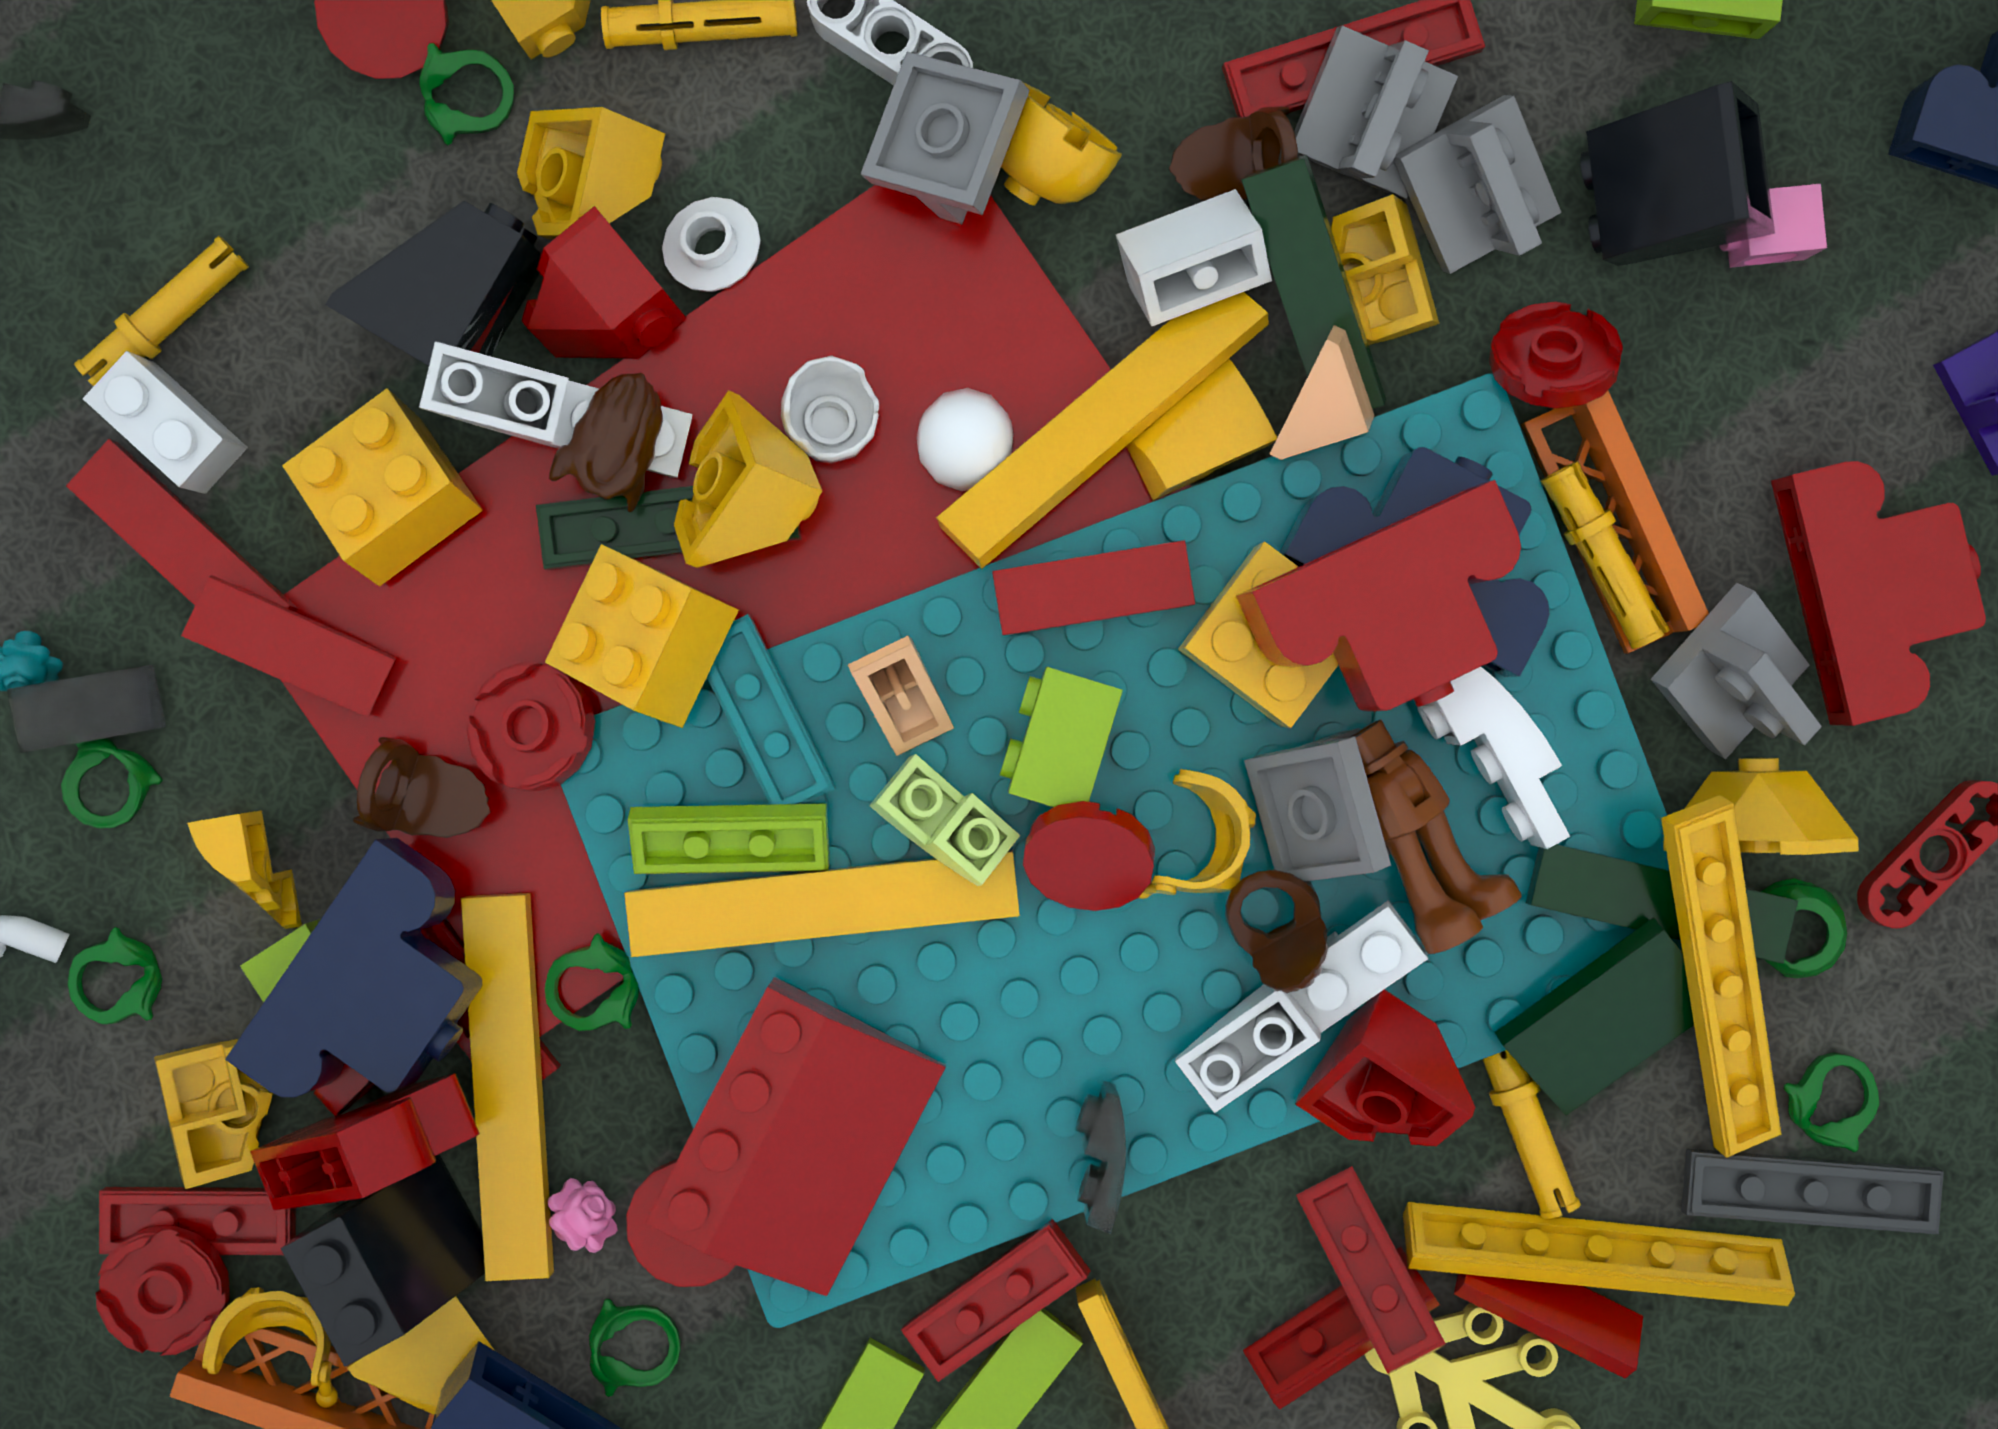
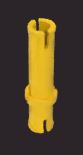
[601,0,798,50]
[74,236,249,386]
[1540,461,1670,649]
[1482,1050,1581,1219]

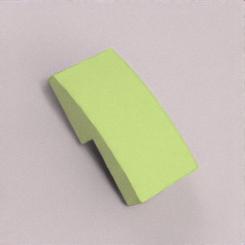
[869,754,1021,886]

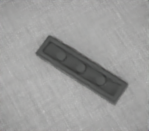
[1681,1149,1944,1234]

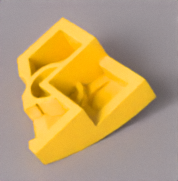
[1331,194,1440,345]
[1127,358,1277,501]
[187,810,302,929]
[154,1039,273,1189]
[347,1296,495,1415]

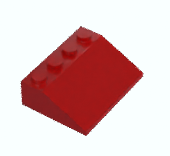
[645,977,946,1296]

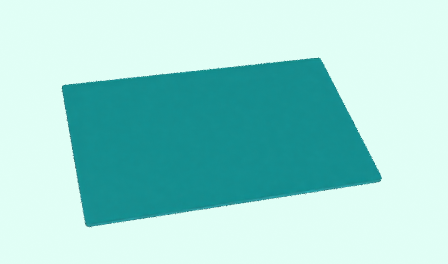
[561,373,1683,1328]

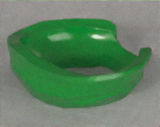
[1761,878,1847,979]

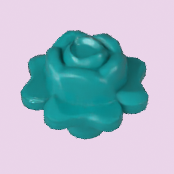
[0,631,63,698]

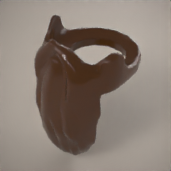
[1168,106,1298,201]
[549,373,663,513]
[353,737,491,838]
[1225,870,1328,994]

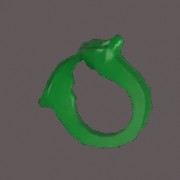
[419,43,514,146]
[61,734,163,828]
[68,927,162,1025]
[544,933,639,1031]
[1783,1052,1880,1152]
[589,1298,681,1397]

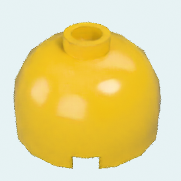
[1001,83,1122,206]

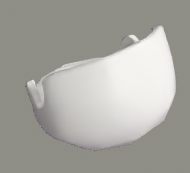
[781,355,879,463]
[917,388,1013,491]

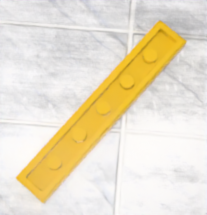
[936,292,1269,569]
[1661,795,1782,1158]
[624,850,1020,957]
[461,893,554,1281]
[1403,1202,1795,1306]

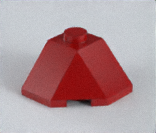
[521,206,686,359]
[1295,989,1476,1147]

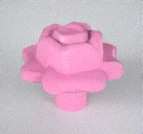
[548,1178,618,1253]

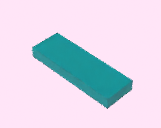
[707,614,836,805]

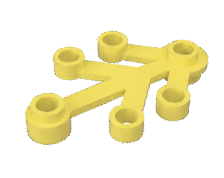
[1364,1303,1581,1429]

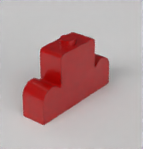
[1771,461,1986,726]
[1236,480,1521,711]
[250,1073,480,1210]

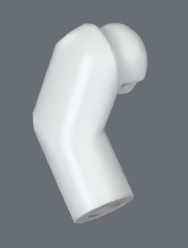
[0,915,70,963]

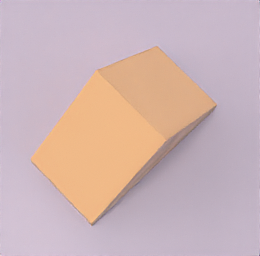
[1270,325,1375,460]
[848,636,954,756]

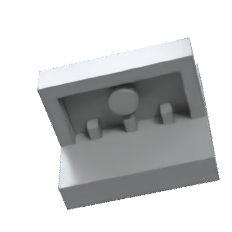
[1294,25,1458,199]
[860,52,1030,224]
[1394,95,1562,274]
[1651,583,1822,760]
[1244,728,1391,881]

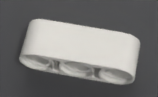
[807,0,973,85]

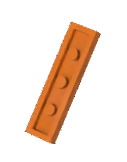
[1521,391,1709,654]
[169,1327,434,1429]

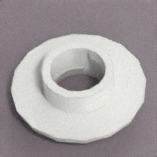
[662,197,761,292]

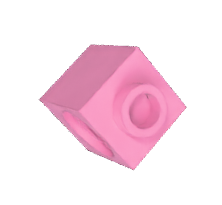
[1719,184,1827,268]

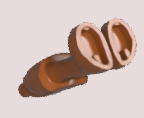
[1350,719,1522,954]

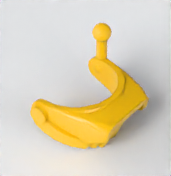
[1139,769,1256,899]
[202,1287,338,1408]

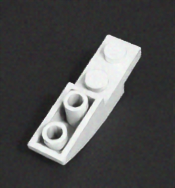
[419,341,693,478]
[1417,667,1570,849]
[1175,901,1428,1113]

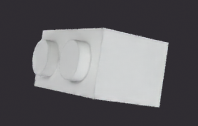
[1116,189,1272,327]
[83,351,248,494]

